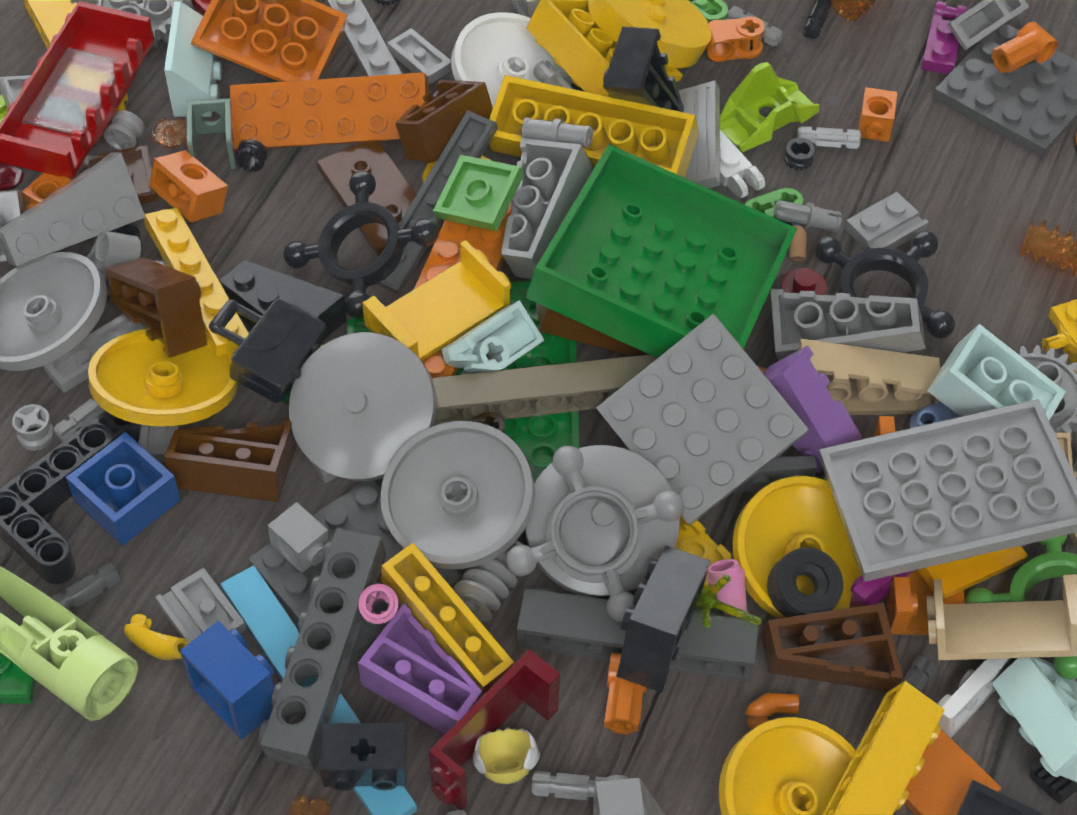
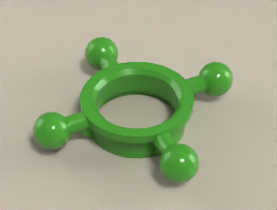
[965,535,1077,680]

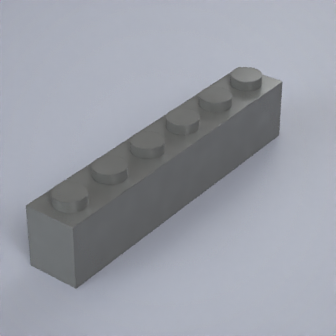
[517,588,759,682]

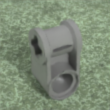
[86,231,141,295]

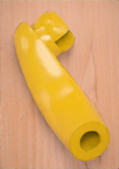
[124,614,189,660]

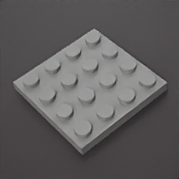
[596,314,809,526]

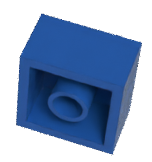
[66,432,181,546]
[180,620,275,740]

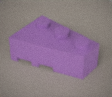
[358,603,482,734]

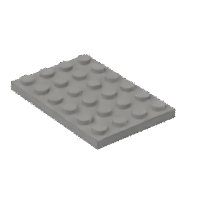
[819,399,1077,582]

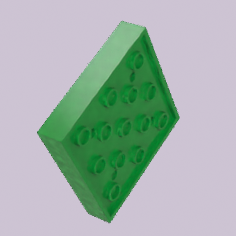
[525,144,797,358]

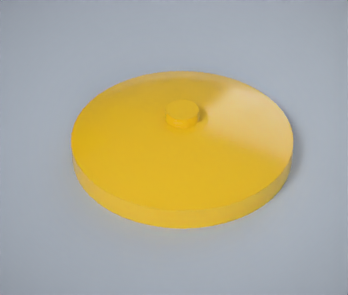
[88,329,238,426]
[733,476,862,619]
[719,717,856,815]

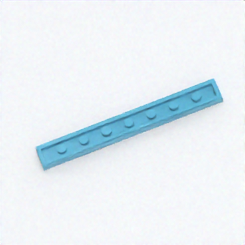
[220,565,417,815]

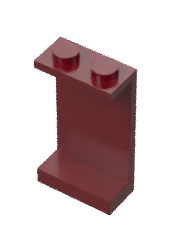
[429,649,560,810]

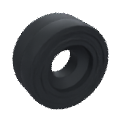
[767,548,843,618]

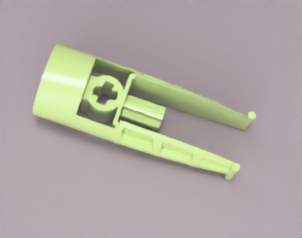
[0,566,138,721]

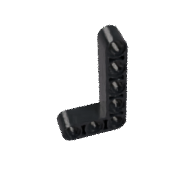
[0,411,141,585]

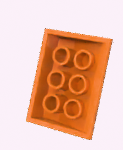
[191,0,347,82]

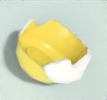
[472,727,540,784]

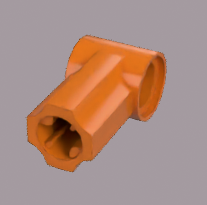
[991,21,1058,74]
[604,652,647,735]

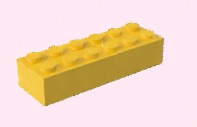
[489,75,699,178]

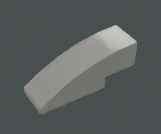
[947,0,1029,50]

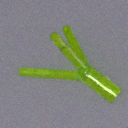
[697,575,762,628]

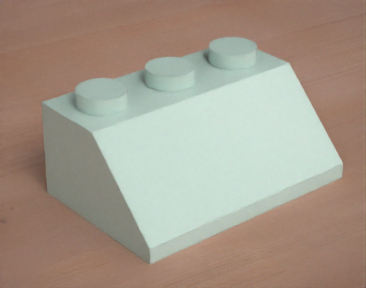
[164,1,222,117]
[991,657,1077,782]

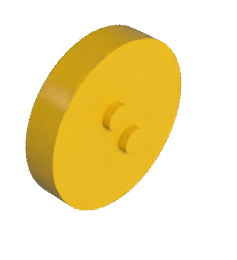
[588,0,712,68]

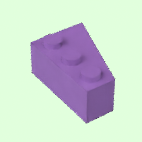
[763,346,862,473]

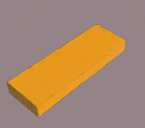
[917,546,1029,599]

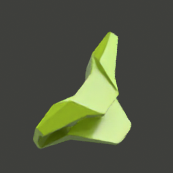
[720,62,820,153]

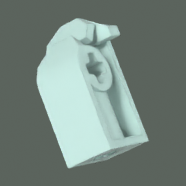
[442,300,544,374]

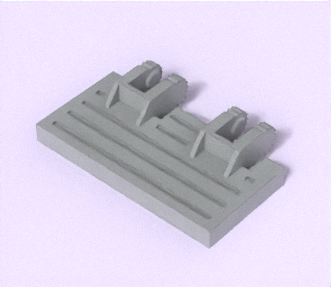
[679,81,720,188]

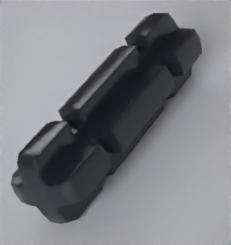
[803,0,832,39]

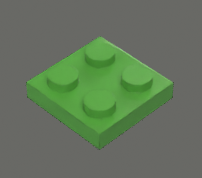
[433,155,524,231]

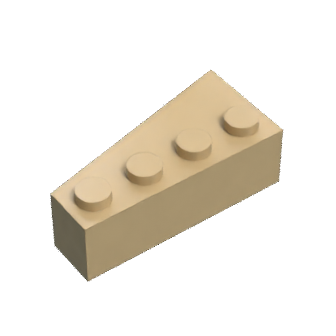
[798,339,941,415]

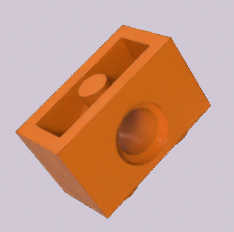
[149,150,228,222]

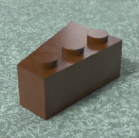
[105,257,207,358]
[761,603,903,692]

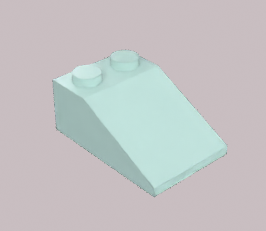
[927,324,1066,420]

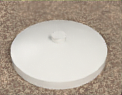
[451,12,573,107]

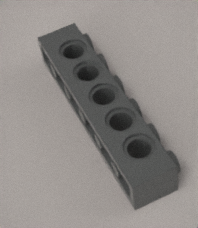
[258,528,387,770]

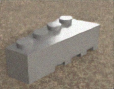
[501,138,594,279]

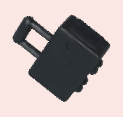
[209,298,326,403]

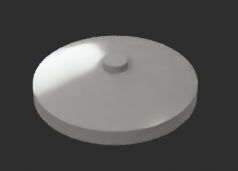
[0,252,107,371]
[289,332,437,481]
[381,421,535,569]
[525,445,679,599]

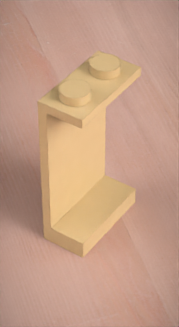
[926,574,1077,660]

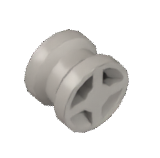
[104,110,145,150]
[12,404,55,451]

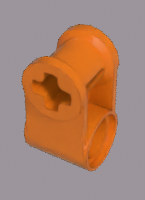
[706,16,765,62]

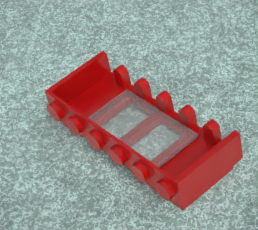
[0,1,155,178]

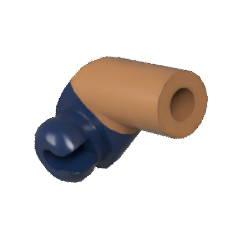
[782,221,807,262]

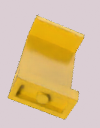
[363,240,511,361]

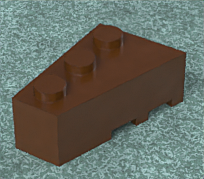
[395,80,493,164]
[164,419,296,502]

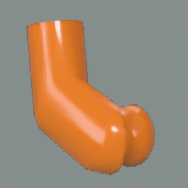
[745,693,799,729]

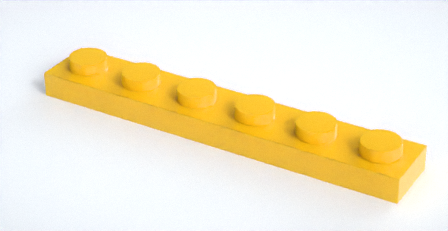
[144,208,249,356]

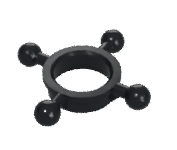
[283,171,439,319]
[814,230,955,339]

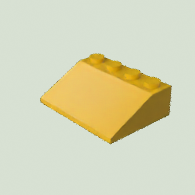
[526,0,683,97]

